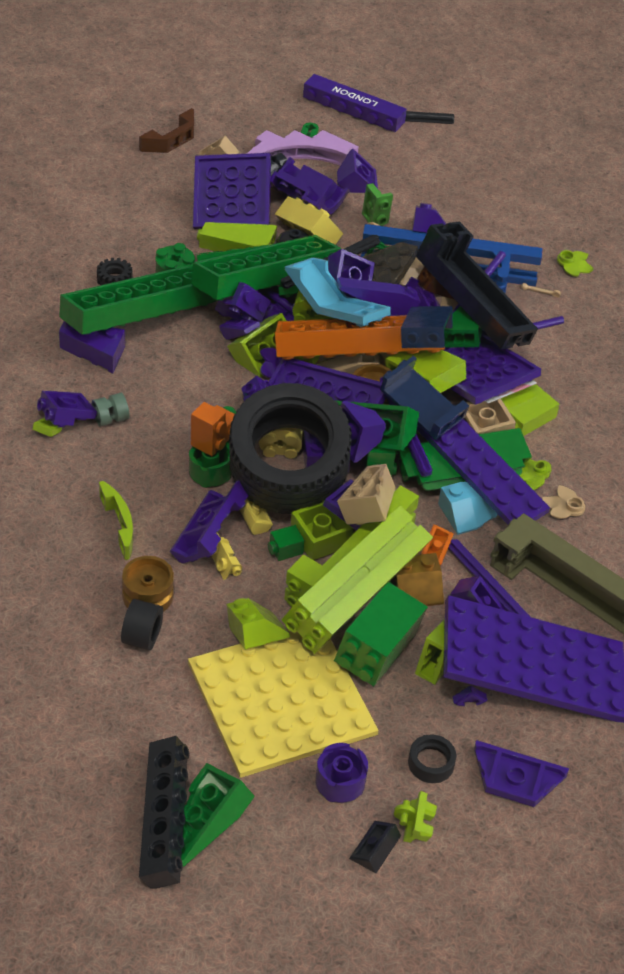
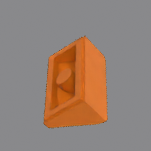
[420,524,454,566]

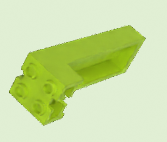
[284,485,419,607]
[281,505,433,654]

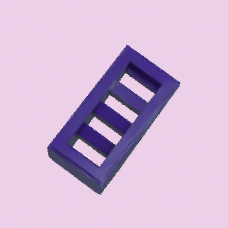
[219,318,260,340]

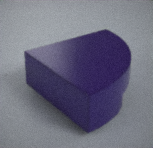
[453,685,488,706]

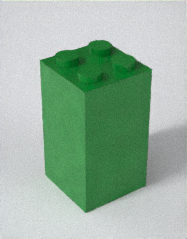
[334,582,428,687]

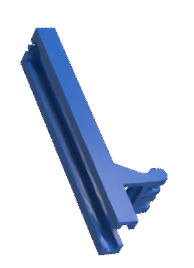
[361,224,543,293]

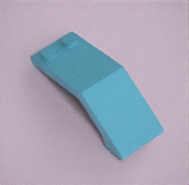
[285,257,391,327]

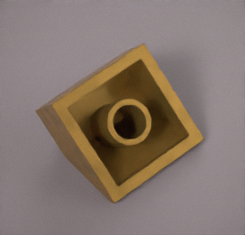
[391,553,444,606]

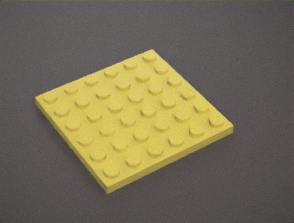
[188,630,379,778]

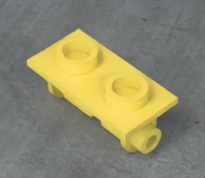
[212,532,242,580]

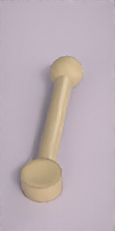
[521,283,561,298]

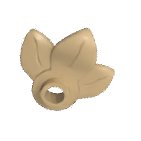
[542,485,585,519]

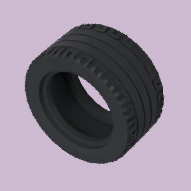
[229,383,351,514]

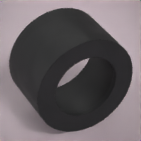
[121,599,163,650]

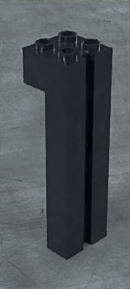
[416,221,538,350]

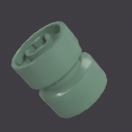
[91,392,129,427]

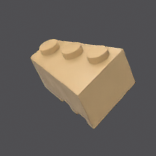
[337,464,395,525]

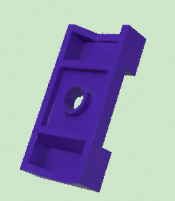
[170,480,249,564]

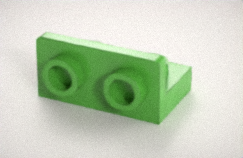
[362,183,393,226]

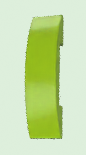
[99,481,133,560]

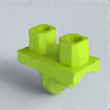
[394,791,437,843]

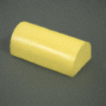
[240,499,273,535]

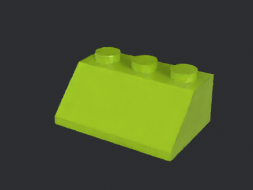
[227,313,286,378]

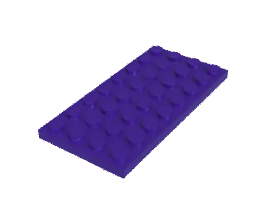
[444,595,624,723]

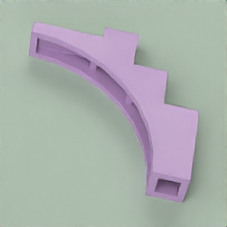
[247,130,359,166]

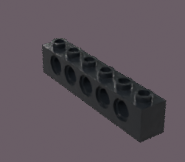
[139,736,190,889]

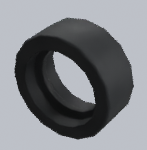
[408,734,457,783]

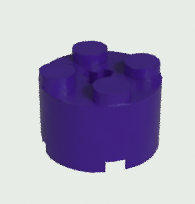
[315,743,368,803]

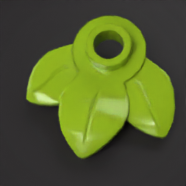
[557,250,594,277]
[520,459,552,490]

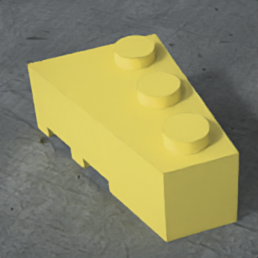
[275,196,343,245]

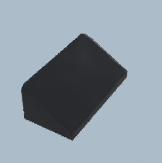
[349,821,401,873]

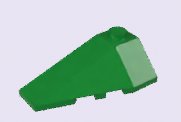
[181,763,255,867]

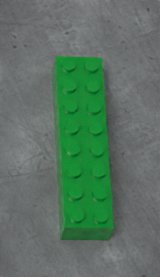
[192,235,341,300]
[59,265,217,335]

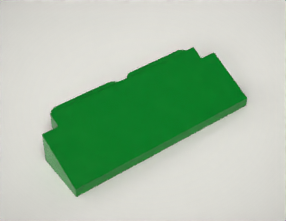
[397,428,532,491]

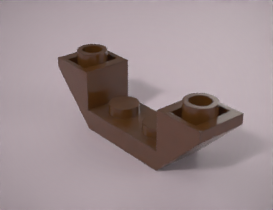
[139,108,194,153]

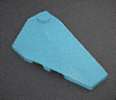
[438,482,497,535]

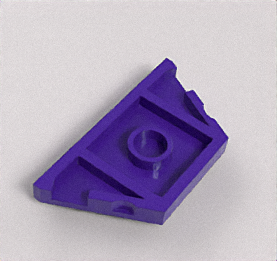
[474,740,569,807]

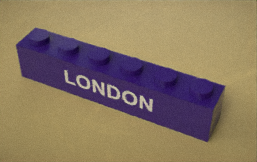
[303,74,407,132]

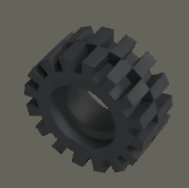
[97,258,133,285]

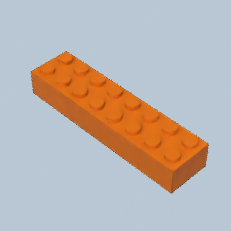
[275,315,445,360]

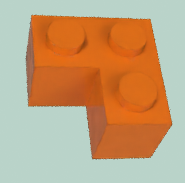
[191,402,234,456]

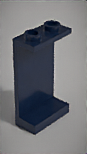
[401,306,453,348]
[380,356,469,440]

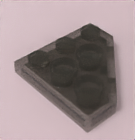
[362,242,419,284]

